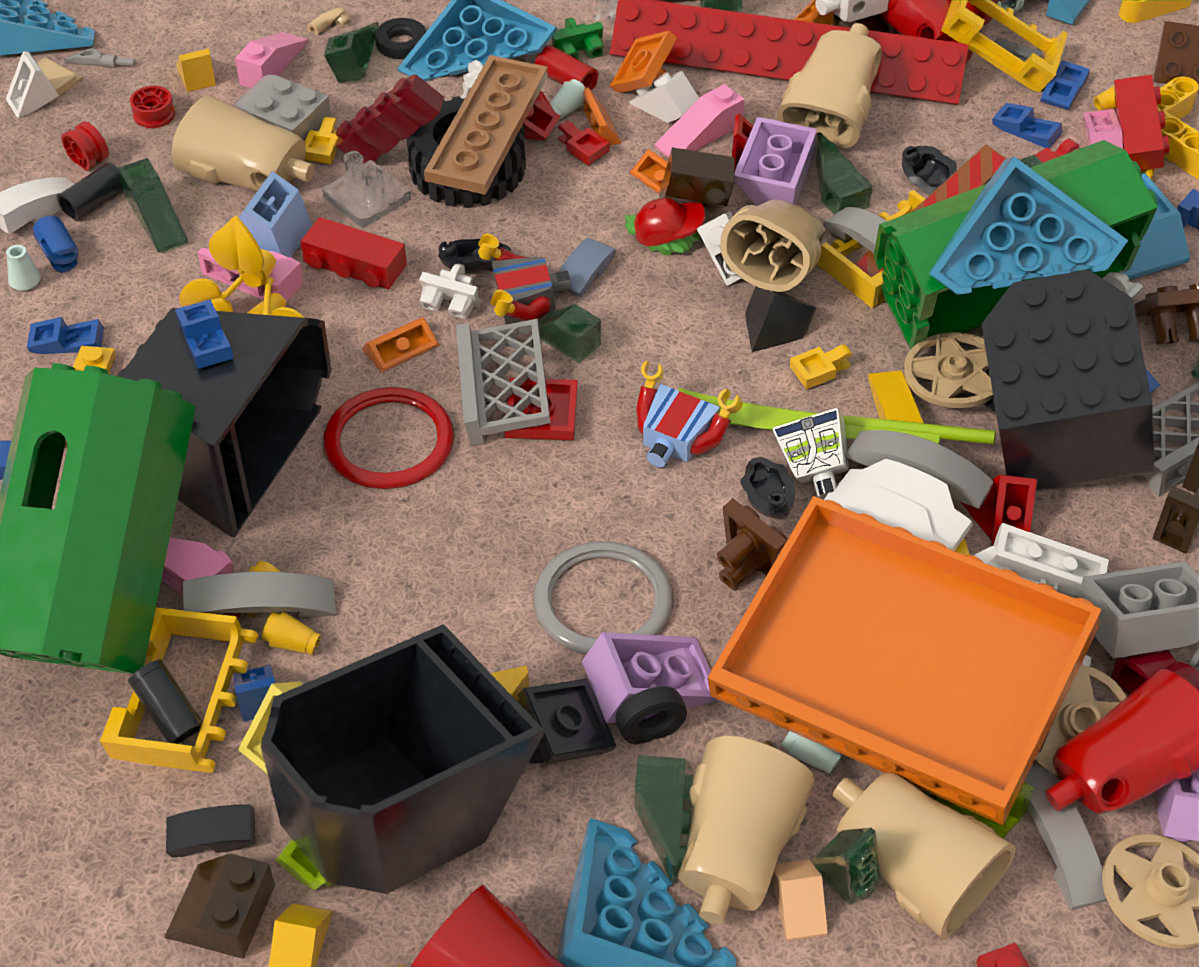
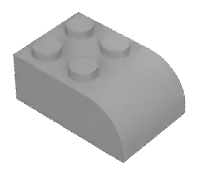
[233,75,331,141]
[1079,561,1199,658]

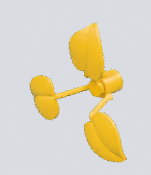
[179,215,305,318]

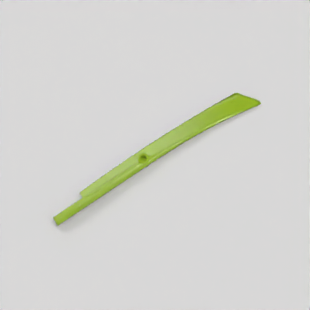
[678,388,996,445]

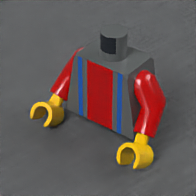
[478,233,571,324]

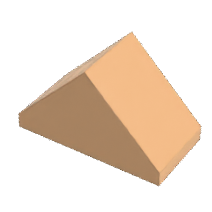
[772,859,828,941]

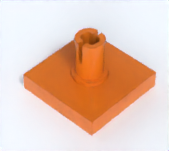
[609,31,677,93]

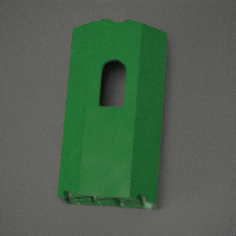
[873,140,1158,349]
[0,363,196,675]

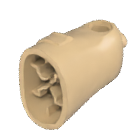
[777,23,882,149]
[171,95,315,191]
[720,199,826,292]
[678,736,814,924]
[833,772,1016,939]

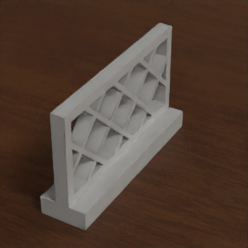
[456,319,551,446]
[1142,382,1199,496]

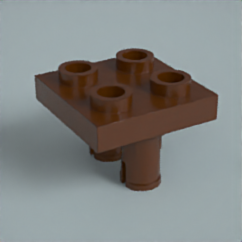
[1153,21,1199,85]
[1134,283,1199,345]
[717,498,787,590]

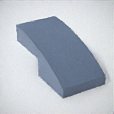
[558,238,616,297]

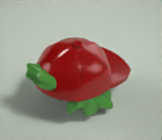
[625,197,705,255]

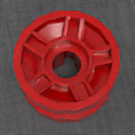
[129,85,175,129]
[61,121,109,171]

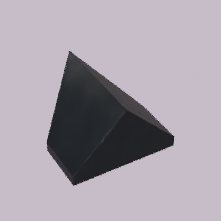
[745,286,817,352]

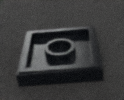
[517,678,617,764]

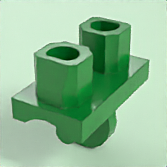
[552,17,604,59]

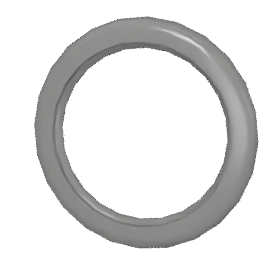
[533,541,673,655]

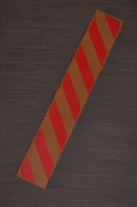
[854,144,1007,277]

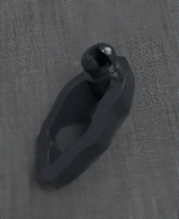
[902,146,957,195]
[438,239,511,273]
[740,457,795,518]

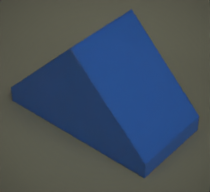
[233,664,275,722]

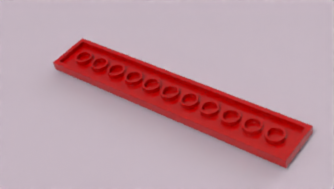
[610,0,969,105]

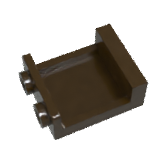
[1152,443,1199,554]

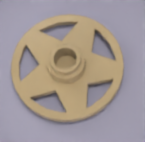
[904,332,993,408]
[1034,665,1126,779]
[1102,834,1199,949]

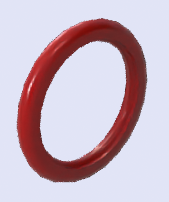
[323,387,455,489]

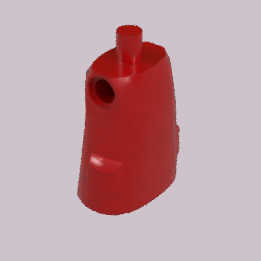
[876,0,973,63]
[1045,669,1199,814]
[411,885,565,967]

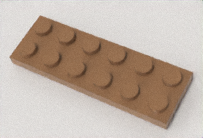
[424,55,548,195]

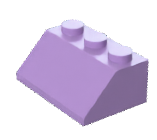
[735,117,817,206]

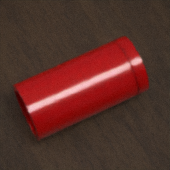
[535,45,599,90]

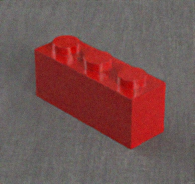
[1114,74,1170,171]
[301,217,407,290]

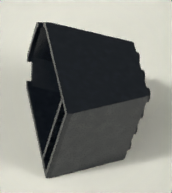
[982,269,1154,491]
[117,308,332,538]
[261,624,544,894]

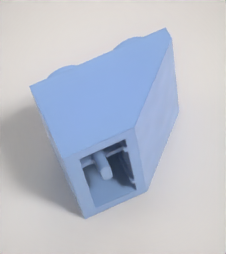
[239,171,312,257]

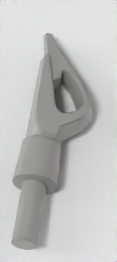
[65,48,135,68]

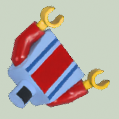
[636,360,743,468]

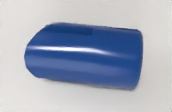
[33,215,78,273]

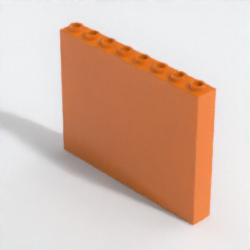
[707,496,1102,825]

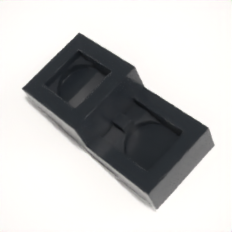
[166,804,255,858]

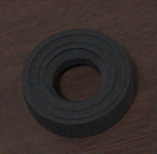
[375,18,426,59]
[616,686,687,744]

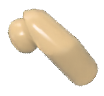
[307,7,351,36]

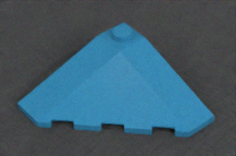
[0,0,95,55]
[397,0,557,81]
[929,157,1128,295]
[557,818,736,967]

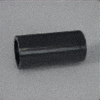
[57,162,127,221]
[128,659,203,744]

